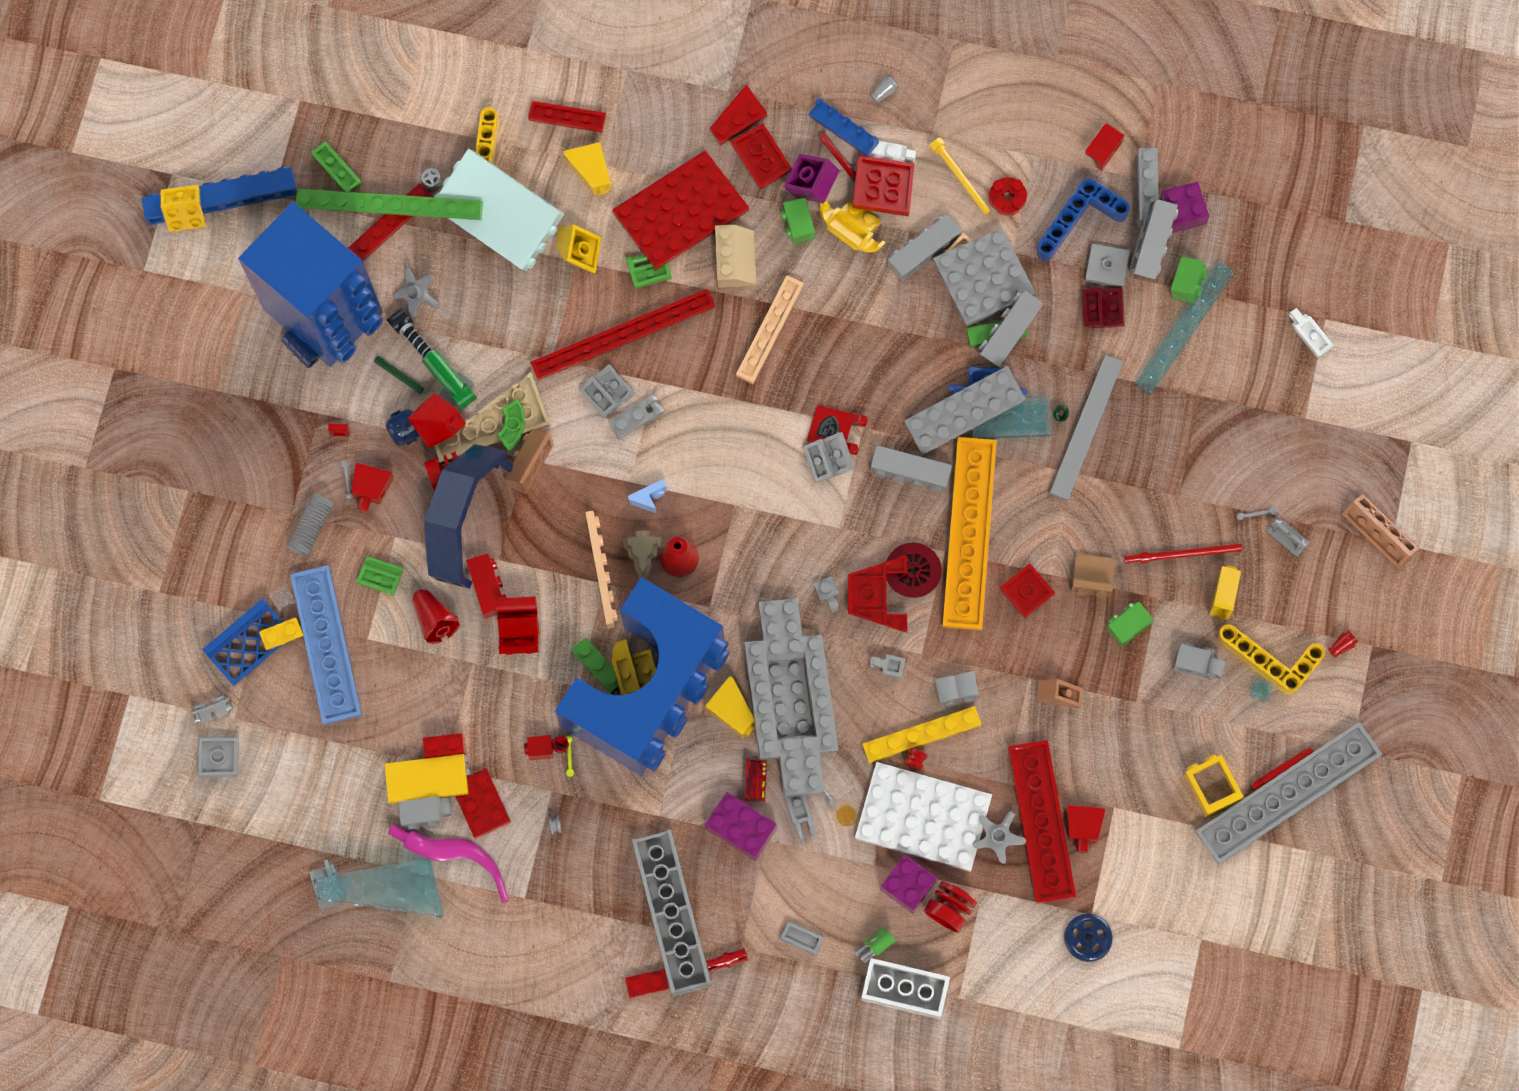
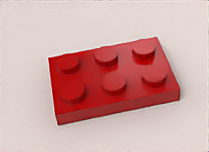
[730,123,792,190]
[455,768,511,839]

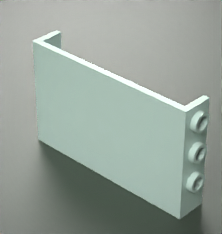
[434,149,564,271]

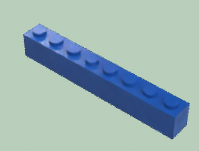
[141,167,297,226]

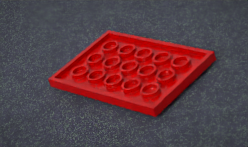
[612,150,749,271]

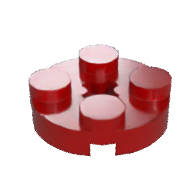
[989,177,1027,216]

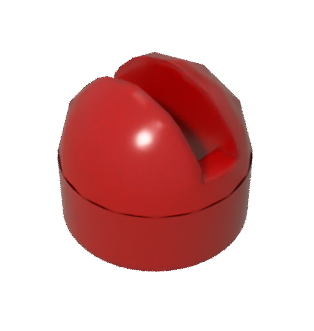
[553,736,569,753]

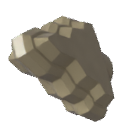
[623,531,662,579]

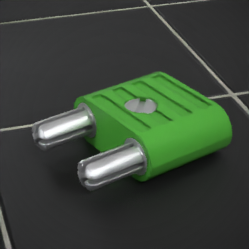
[855,928,896,963]

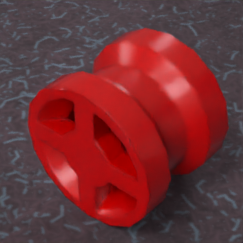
[904,748,928,771]

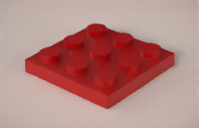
[852,155,915,217]

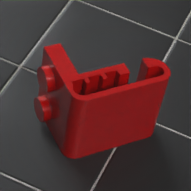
[496,596,540,655]

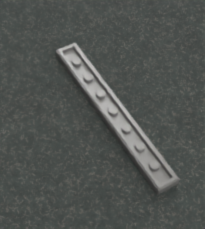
[1050,355,1123,501]

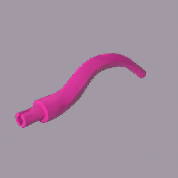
[388,823,509,903]

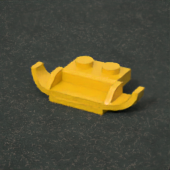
[820,199,886,253]
[611,638,657,695]

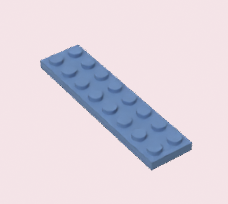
[290,565,362,725]

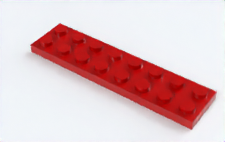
[1008,740,1076,904]

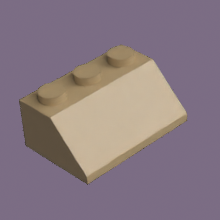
[715,225,756,288]

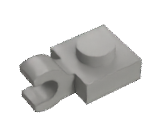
[813,576,839,613]
[869,654,905,679]

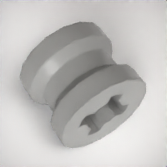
[421,168,442,191]

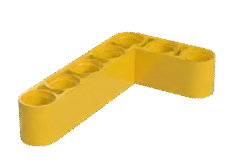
[475,107,525,186]
[1217,624,1325,695]

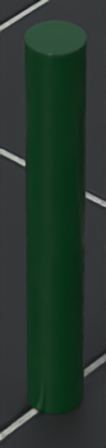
[374,356,424,394]

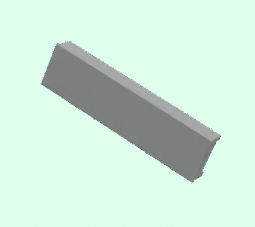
[632,829,712,997]

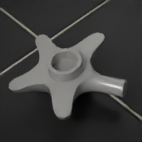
[393,268,440,319]
[973,811,1026,863]

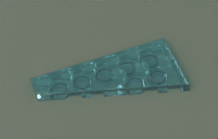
[314,858,444,918]

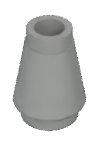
[871,75,899,103]

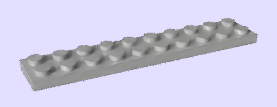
[1195,722,1383,865]

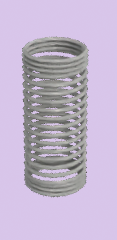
[286,494,334,557]

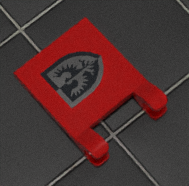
[807,405,868,455]

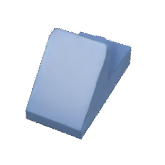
[628,479,667,513]

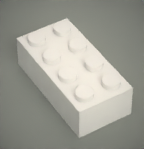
[861,958,950,1020]

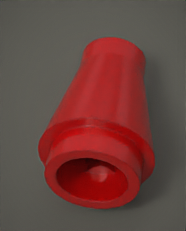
[1328,630,1358,658]

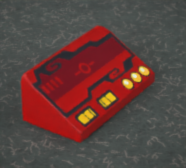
[745,759,767,802]

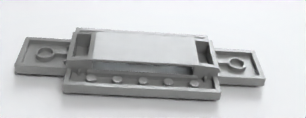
[743,599,839,797]

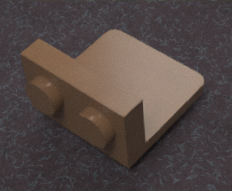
[1071,554,1115,598]

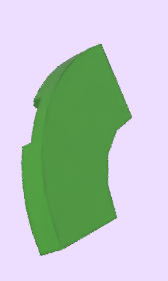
[497,398,525,452]

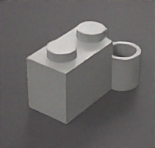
[1173,642,1225,680]
[399,796,452,831]

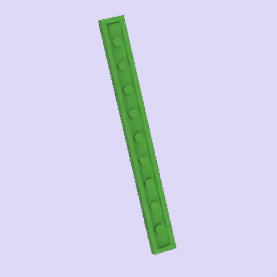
[296,189,483,221]

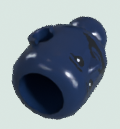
[385,409,419,446]

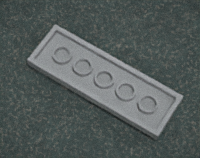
[905,366,1026,455]

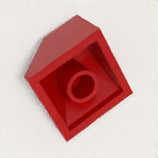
[408,393,466,448]

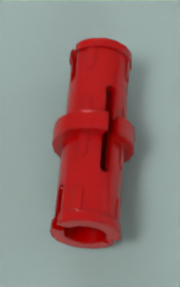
[706,948,748,972]

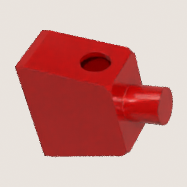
[352,463,394,512]
[1066,805,1105,853]

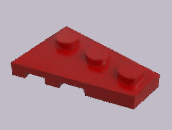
[710,84,767,145]

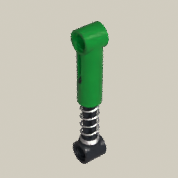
[386,308,477,410]

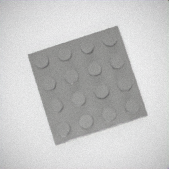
[933,228,1036,327]

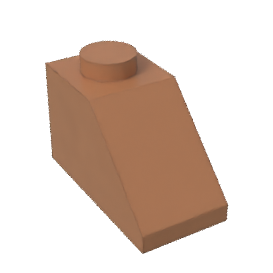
[1037,679,1083,708]

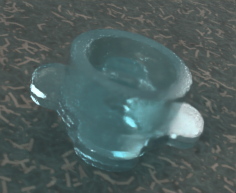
[1250,680,1273,702]

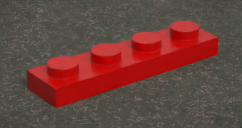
[528,101,607,133]

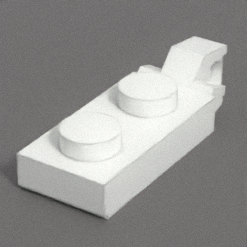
[862,141,916,162]
[1289,308,1334,359]

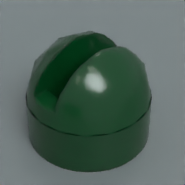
[1053,405,1069,422]

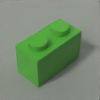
[780,197,815,244]
[1171,257,1208,303]
[1106,602,1154,648]

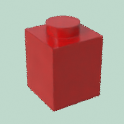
[524,735,554,760]

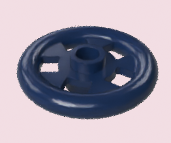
[1064,914,1113,962]

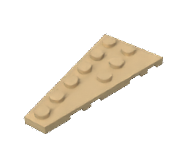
[434,372,551,464]

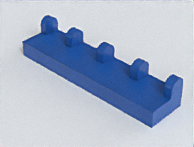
[809,98,879,156]

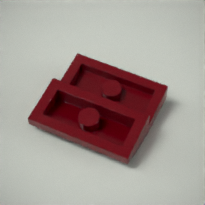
[1082,288,1125,328]

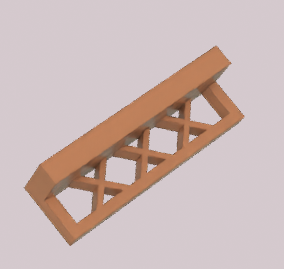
[1342,494,1420,569]

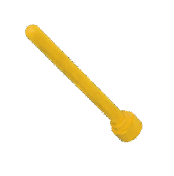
[929,137,990,214]

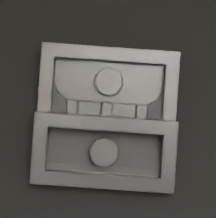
[579,364,635,418]
[803,432,855,483]

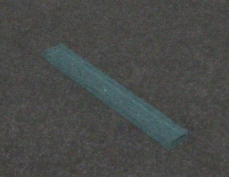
[1135,262,1235,395]

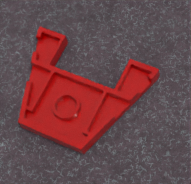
[848,555,908,633]

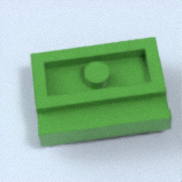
[357,556,404,596]

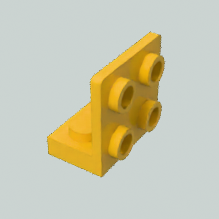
[161,185,206,232]

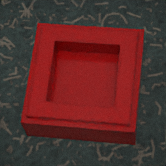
[328,424,350,437]

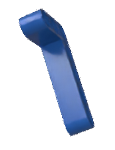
[1037,179,1130,261]

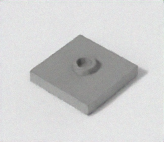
[1085,244,1130,288]
[197,737,239,778]

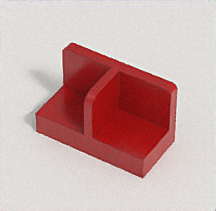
[1085,123,1125,171]

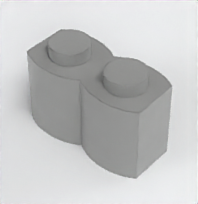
[935,671,979,707]

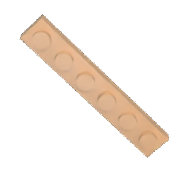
[736,276,804,385]
[586,511,618,629]

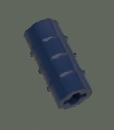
[281,331,320,368]

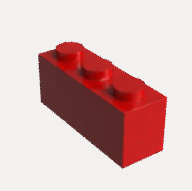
[466,553,507,619]

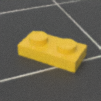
[259,617,303,651]

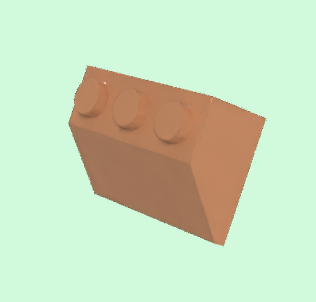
[503,429,554,494]

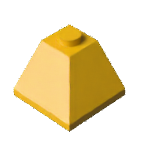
[555,224,602,274]

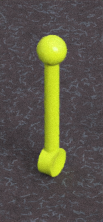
[565,735,574,777]

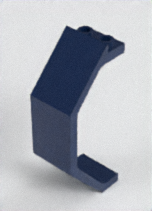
[424,444,513,589]

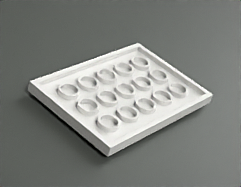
[855,762,992,872]

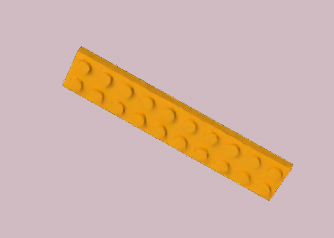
[942,437,997,631]

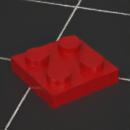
[999,563,1055,619]

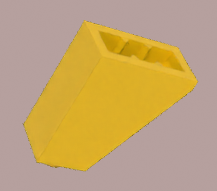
[563,142,612,195]
[1209,565,1241,620]
[705,676,755,739]

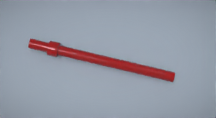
[1124,544,1242,564]

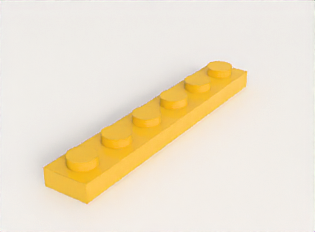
[862,706,982,764]

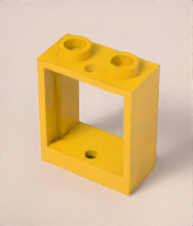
[1184,754,1244,818]

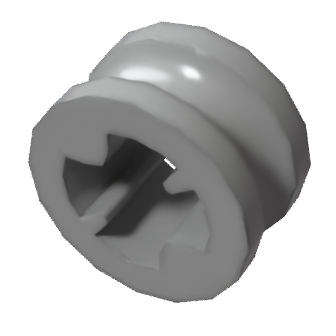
[549,815,562,835]

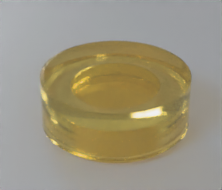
[837,805,857,826]

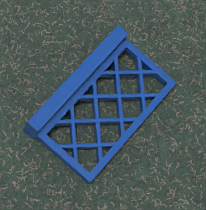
[202,598,283,686]

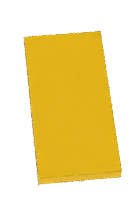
[385,754,468,804]

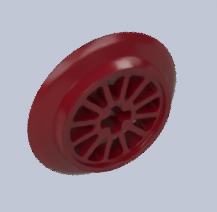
[886,542,942,598]

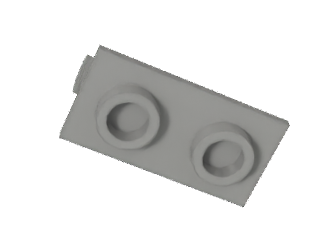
[1267,517,1310,557]
[191,695,233,725]

